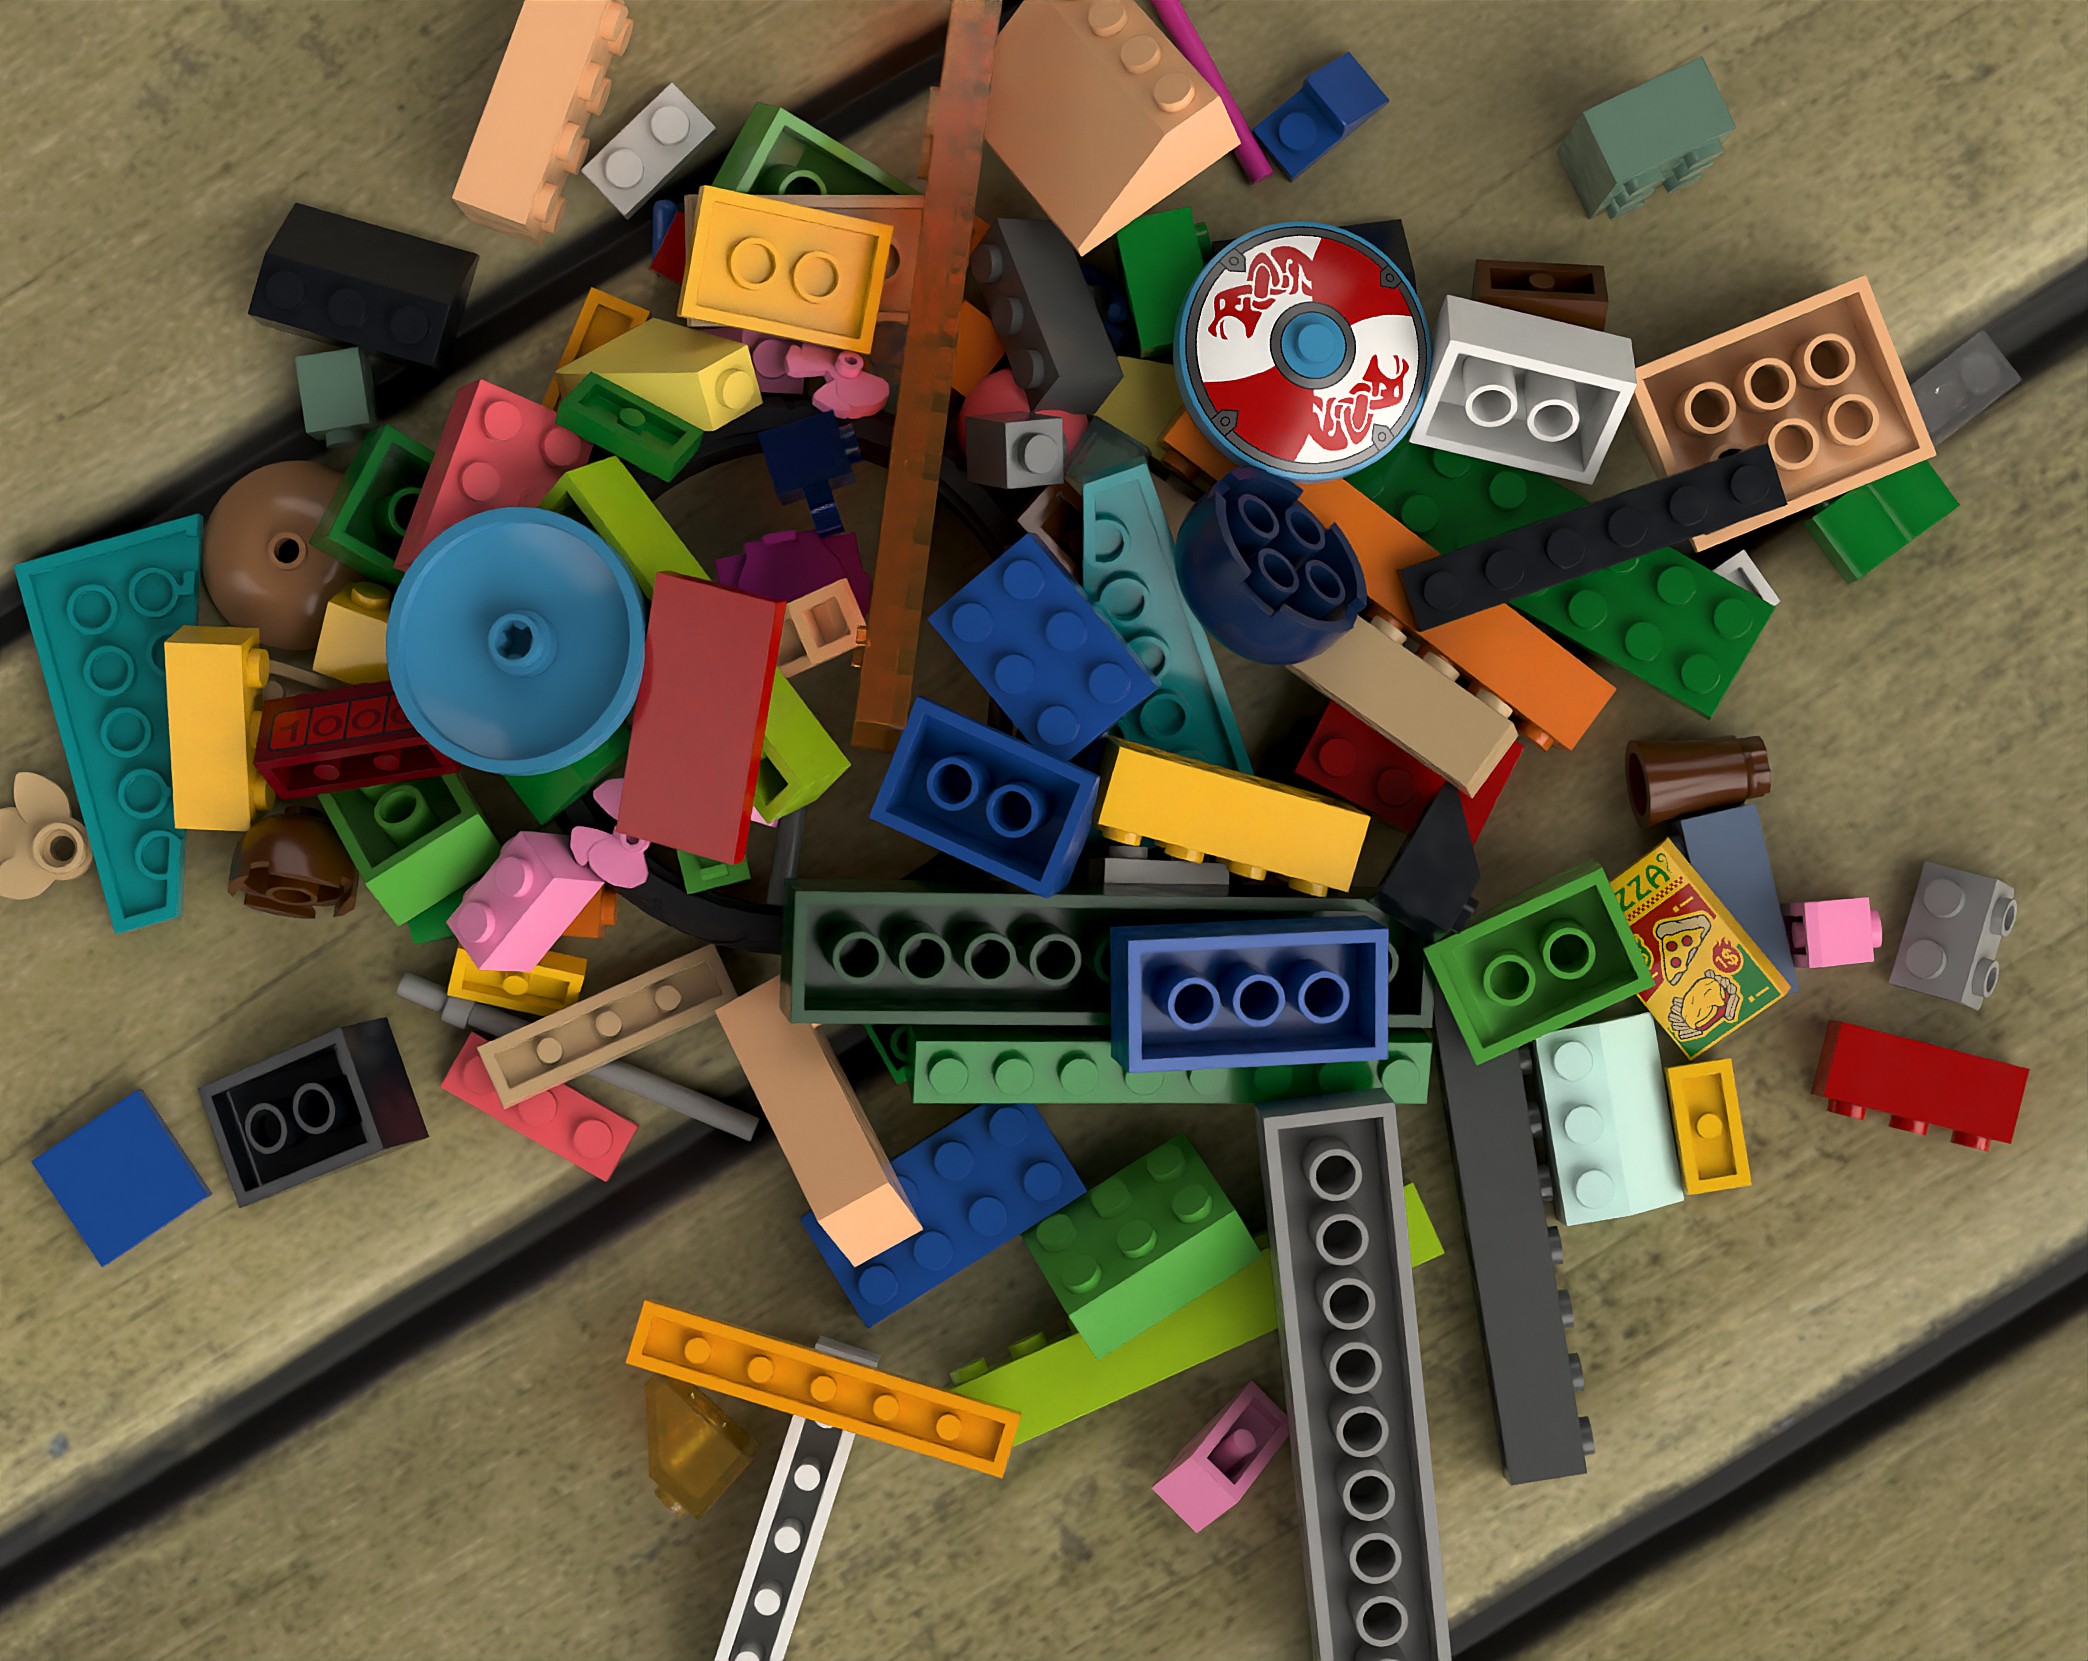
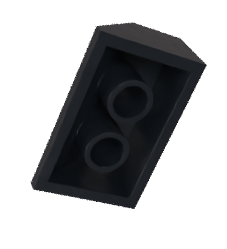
[248,203,480,377]

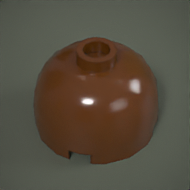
[228,806,359,919]

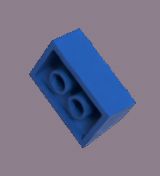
[869,695,1101,899]

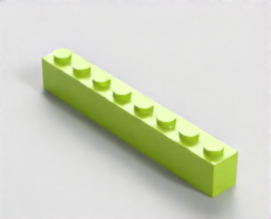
[943,1178,1445,1447]

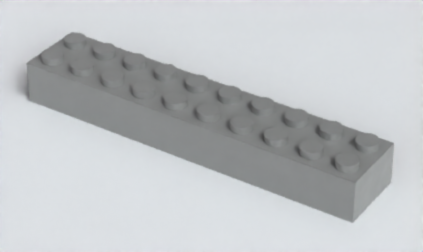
[1254,1087,1452,1661]

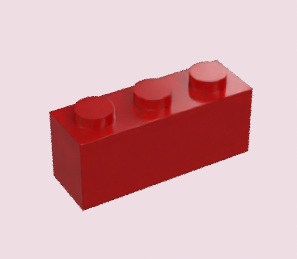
[1811,1020,2030,1152]

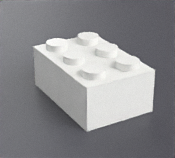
[1408,295,1637,485]

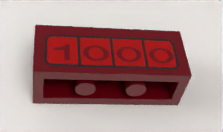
[253,680,461,800]

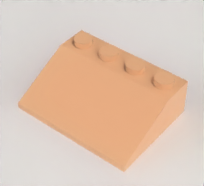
[952,0,1241,257]
[1626,275,1937,553]

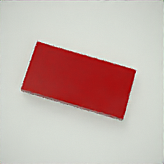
[616,570,787,865]

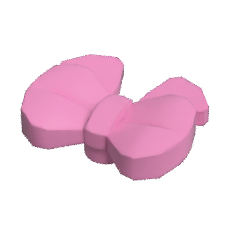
[783,343,890,419]
[570,778,651,888]

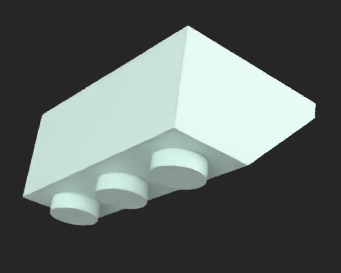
[1528,1012,1684,1226]

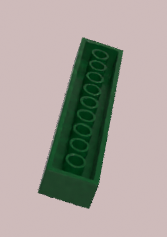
[779,878,1435,1028]

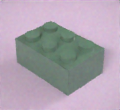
[1557,56,1736,221]

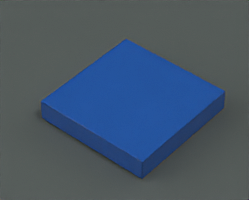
[31,1089,213,1267]

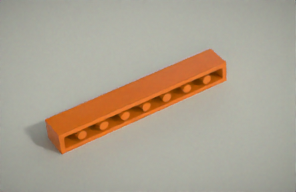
[1154,402,1616,752]

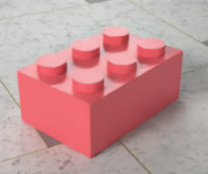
[393,379,594,573]

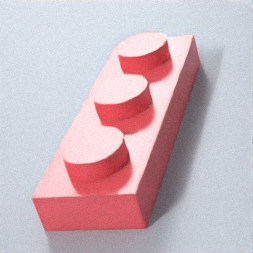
[440,1031,640,1182]

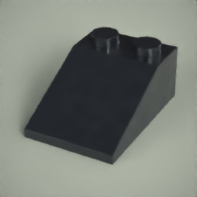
[198,1017,429,1208]

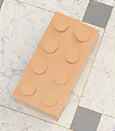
[452,0,633,247]

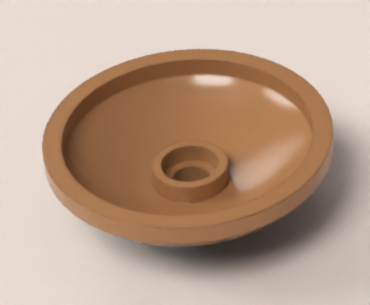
[201,461,386,651]

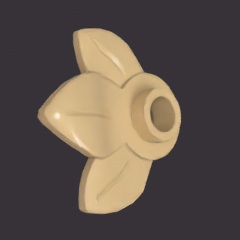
[0,772,94,900]

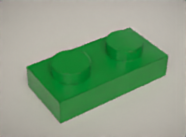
[555,371,704,483]

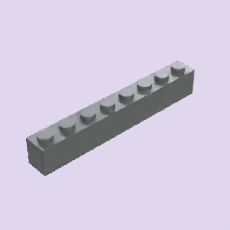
[1430,976,1595,1486]

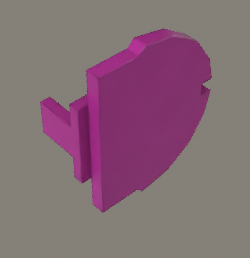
[715,528,871,659]

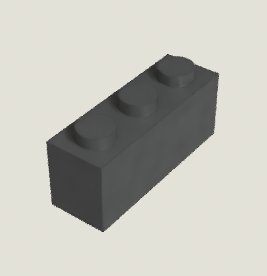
[969,218,1124,414]

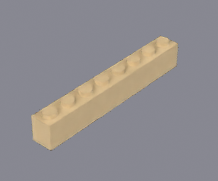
[1065,435,1519,798]

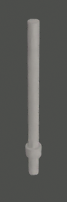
[397,971,760,1141]

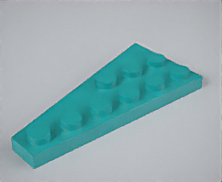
[1082,456,1255,871]
[13,514,203,934]

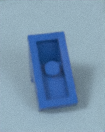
[1252,52,1389,182]

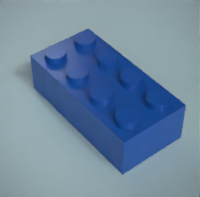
[1110,915,1388,1073]
[800,1103,1088,1329]

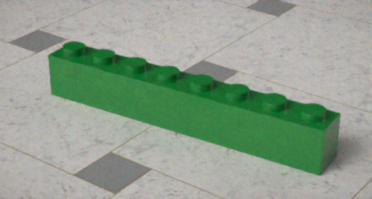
[904,1024,1432,1104]

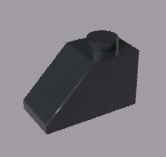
[1368,781,1481,943]

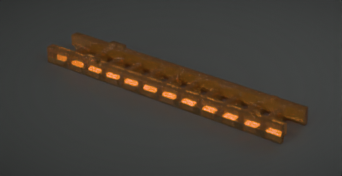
[850,0,1002,754]

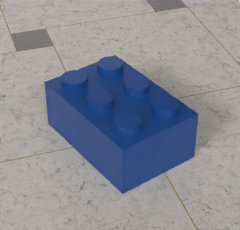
[927,533,1162,762]

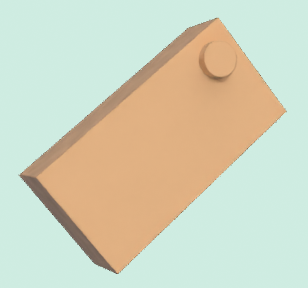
[714,974,923,1267]

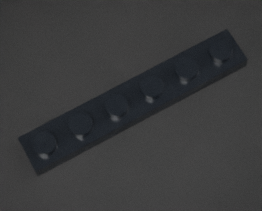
[1397,443,1788,632]

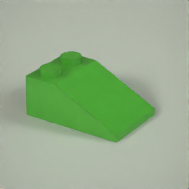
[711,102,924,195]
[317,773,503,927]
[1422,857,1656,1065]

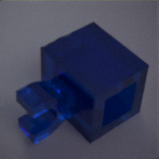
[757,409,864,540]

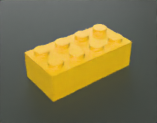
[1092,735,1371,898]

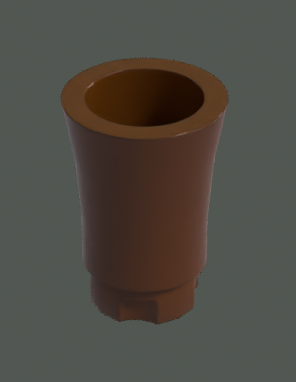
[1625,735,1771,829]

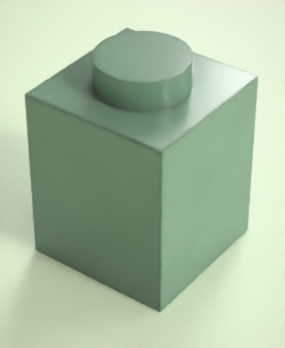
[294,347,380,448]

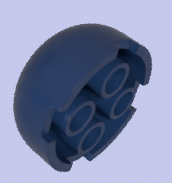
[1174,467,1367,665]

